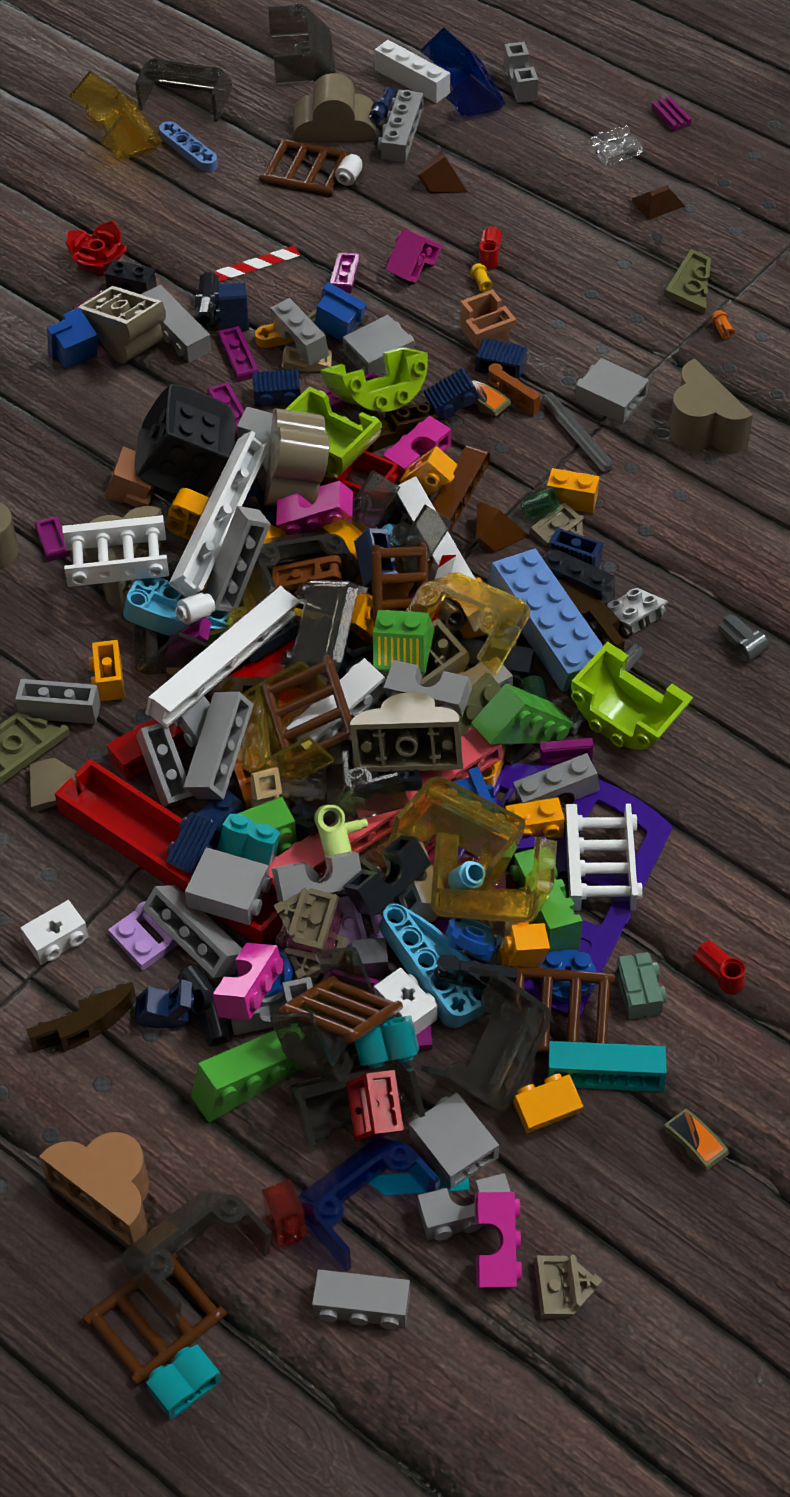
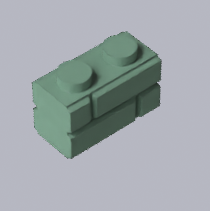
[615,952,667,1020]

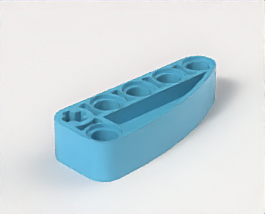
[123,577,245,645]
[379,904,494,1028]

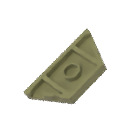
[0,712,70,785]

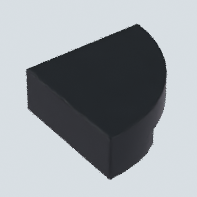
[504,743,536,763]

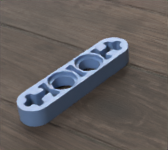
[159,121,218,172]

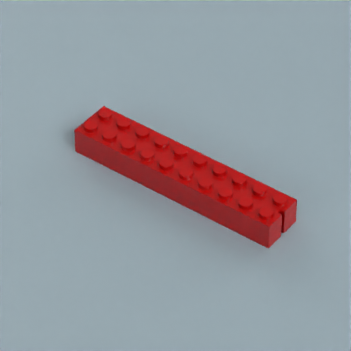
[54,759,285,945]

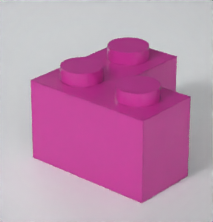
[385,228,443,283]

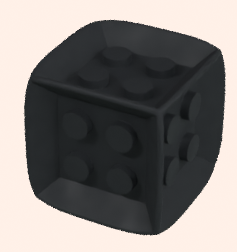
[135,384,235,496]

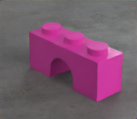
[383,416,451,476]
[276,481,353,536]
[213,943,283,1020]
[474,1192,522,1287]

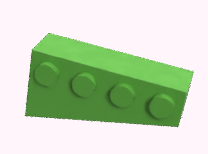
[471,683,574,744]
[510,846,582,953]
[191,1021,315,1123]

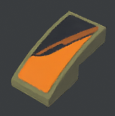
[472,380,511,416]
[664,1109,729,1170]

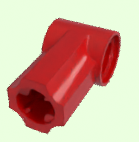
[479,226,502,269]
[693,941,746,994]

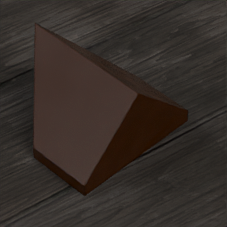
[417,151,468,193]
[632,185,685,220]
[476,502,529,553]

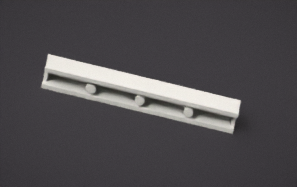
[169,431,270,598]
[394,476,496,632]
[145,586,300,728]

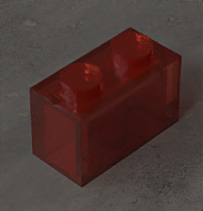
[262,1179,307,1247]

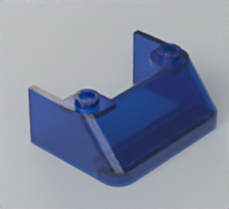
[420,27,506,117]
[296,1137,440,1272]

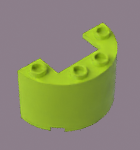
[320,347,428,412]
[271,386,382,478]
[571,641,693,750]

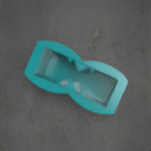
[218,814,280,867]
[354,1016,419,1068]
[146,1344,221,1420]

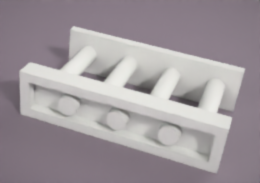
[62,515,169,587]
[565,804,642,911]

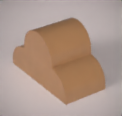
[39,1132,149,1251]

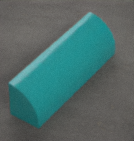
[548,1041,667,1092]

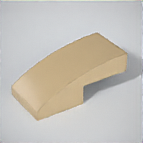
[282,346,332,372]
[251,767,282,808]

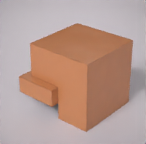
[460,289,516,350]
[104,446,154,507]

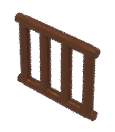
[259,139,352,196]
[371,543,429,628]
[261,655,352,771]
[504,966,615,1054]
[278,976,403,1043]
[82,1249,227,1386]

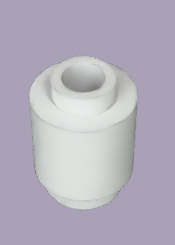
[335,154,362,186]
[176,593,215,625]

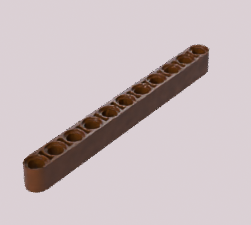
[382,445,491,612]

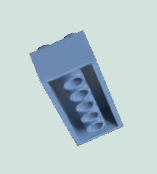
[487,548,603,692]

